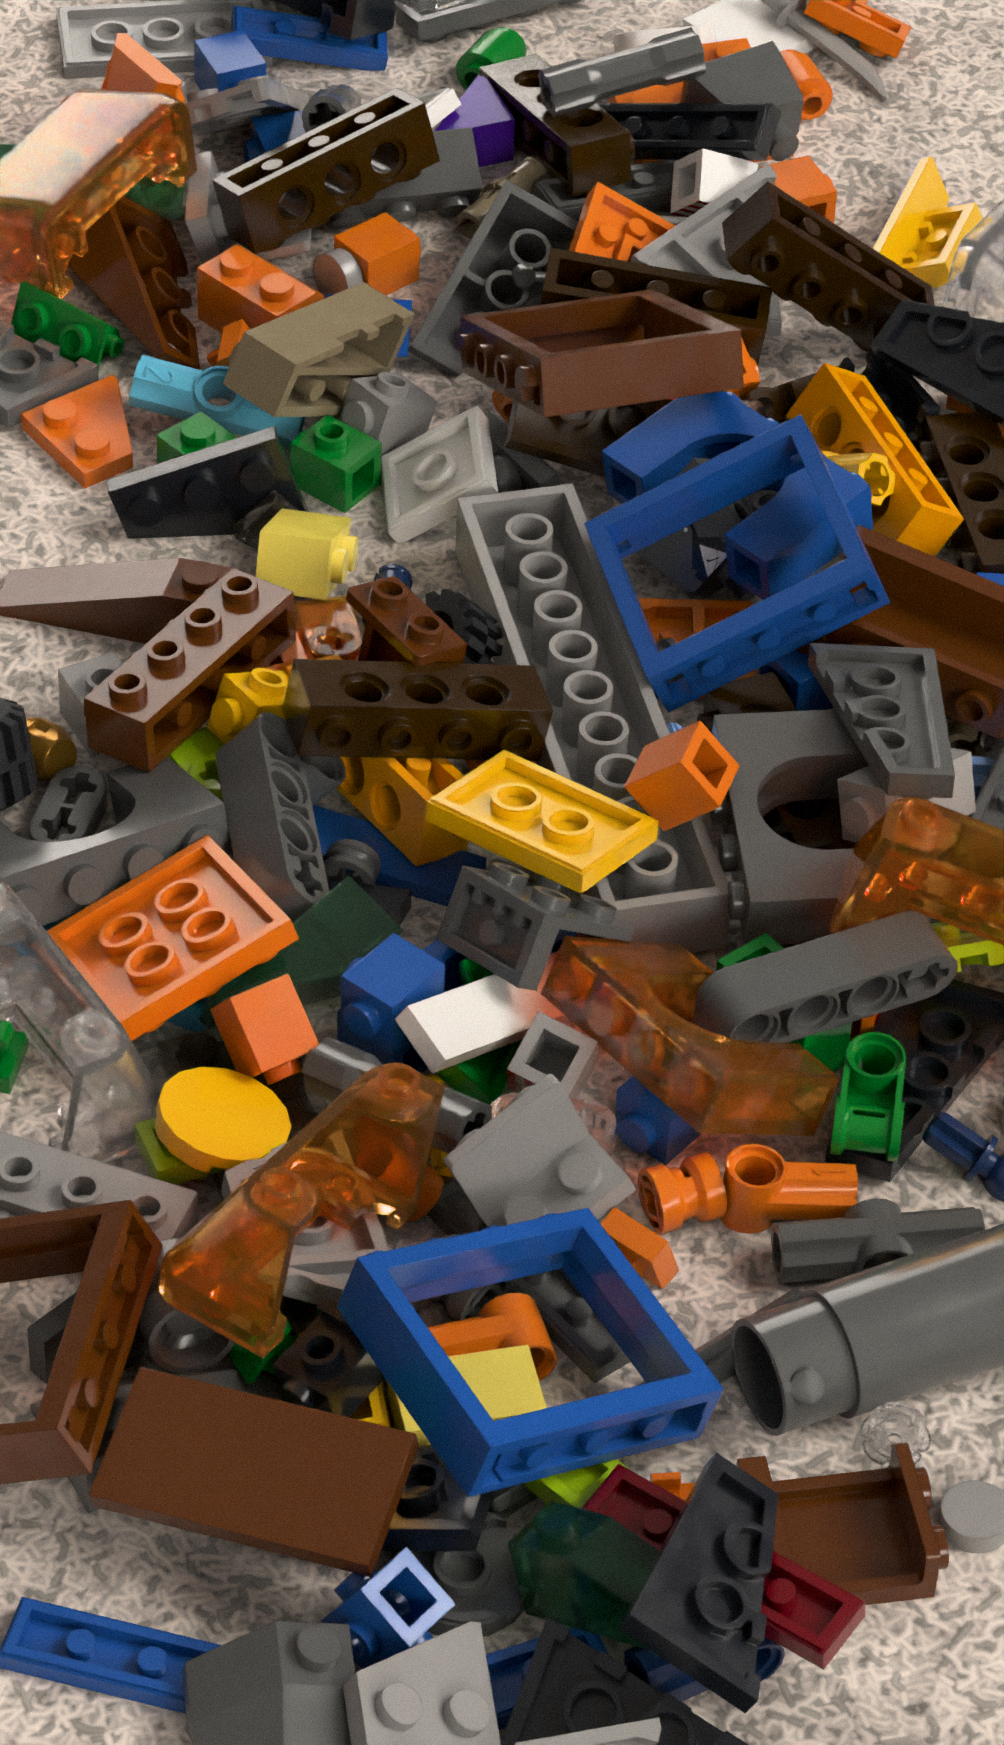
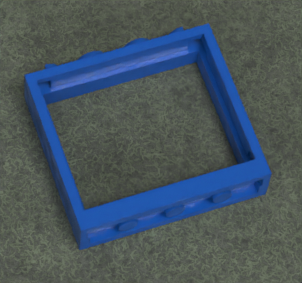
[584,414,891,713]
[336,1208,724,1497]

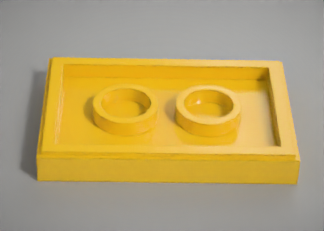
[425,750,659,894]

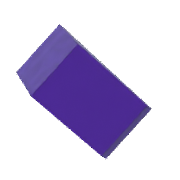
[435,75,515,167]

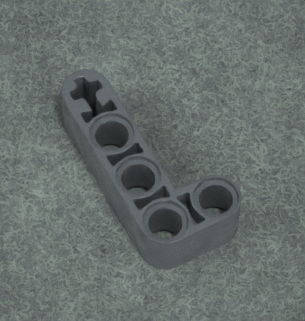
[216,712,346,929]
[691,911,958,1101]

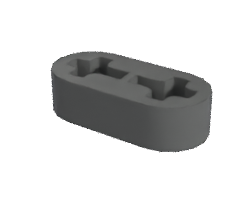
[29,766,107,842]

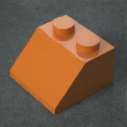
[197,244,325,333]

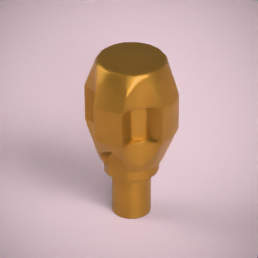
[26,717,77,780]

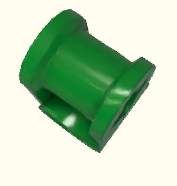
[830,1032,906,1163]

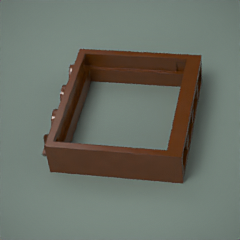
[455,289,744,417]
[0,1200,163,1485]

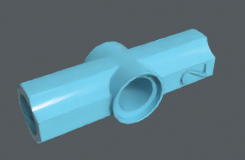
[129,355,305,448]

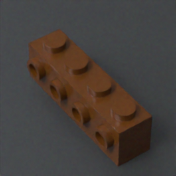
[84,568,296,773]

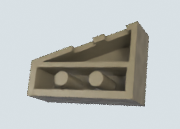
[223,282,415,417]

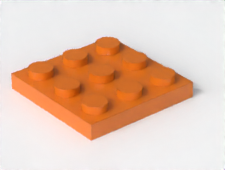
[41,835,299,1043]

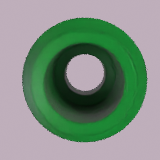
[456,27,527,90]

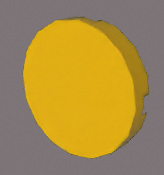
[154,1067,291,1173]

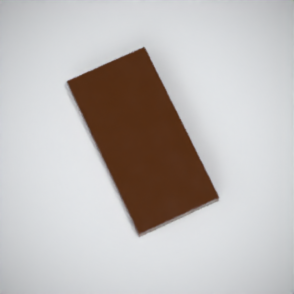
[88,1367,419,1577]

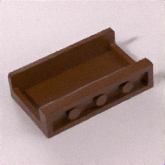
[796,525,1004,739]

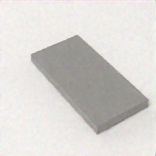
[56,0,272,79]

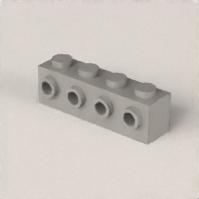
[0,1131,199,1241]

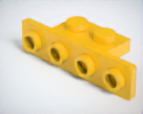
[873,156,983,288]

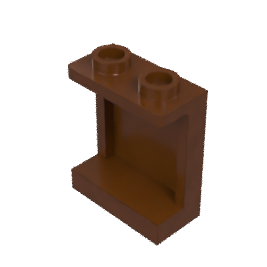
[346,576,467,666]
[736,1442,949,1605]

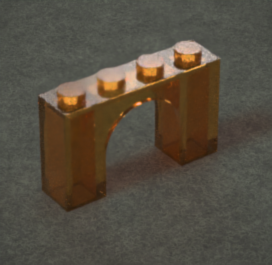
[541,936,840,1136]

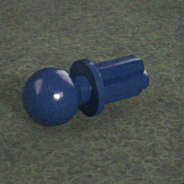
[922,1112,1004,1202]

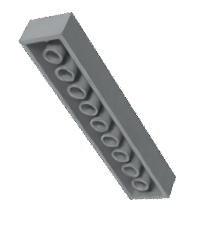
[455,483,730,967]

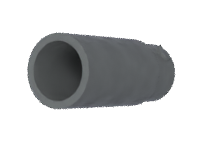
[731,1223,1004,1436]

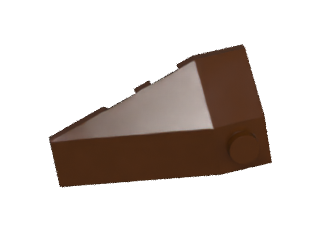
[53,184,200,370]
[0,558,246,644]

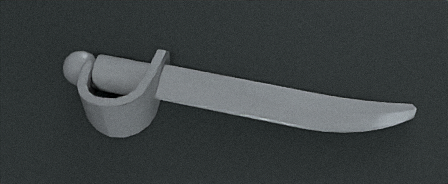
[761,0,887,101]

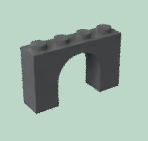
[710,709,906,944]
[0,756,234,940]

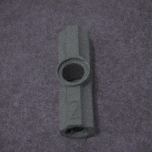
[771,1198,985,1283]

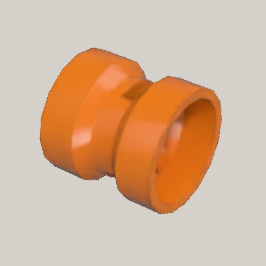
[637,1152,727,1235]

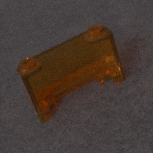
[0,88,197,299]
[829,797,1004,945]
[158,1063,445,1358]

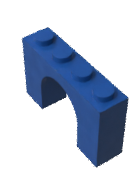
[602,391,873,600]

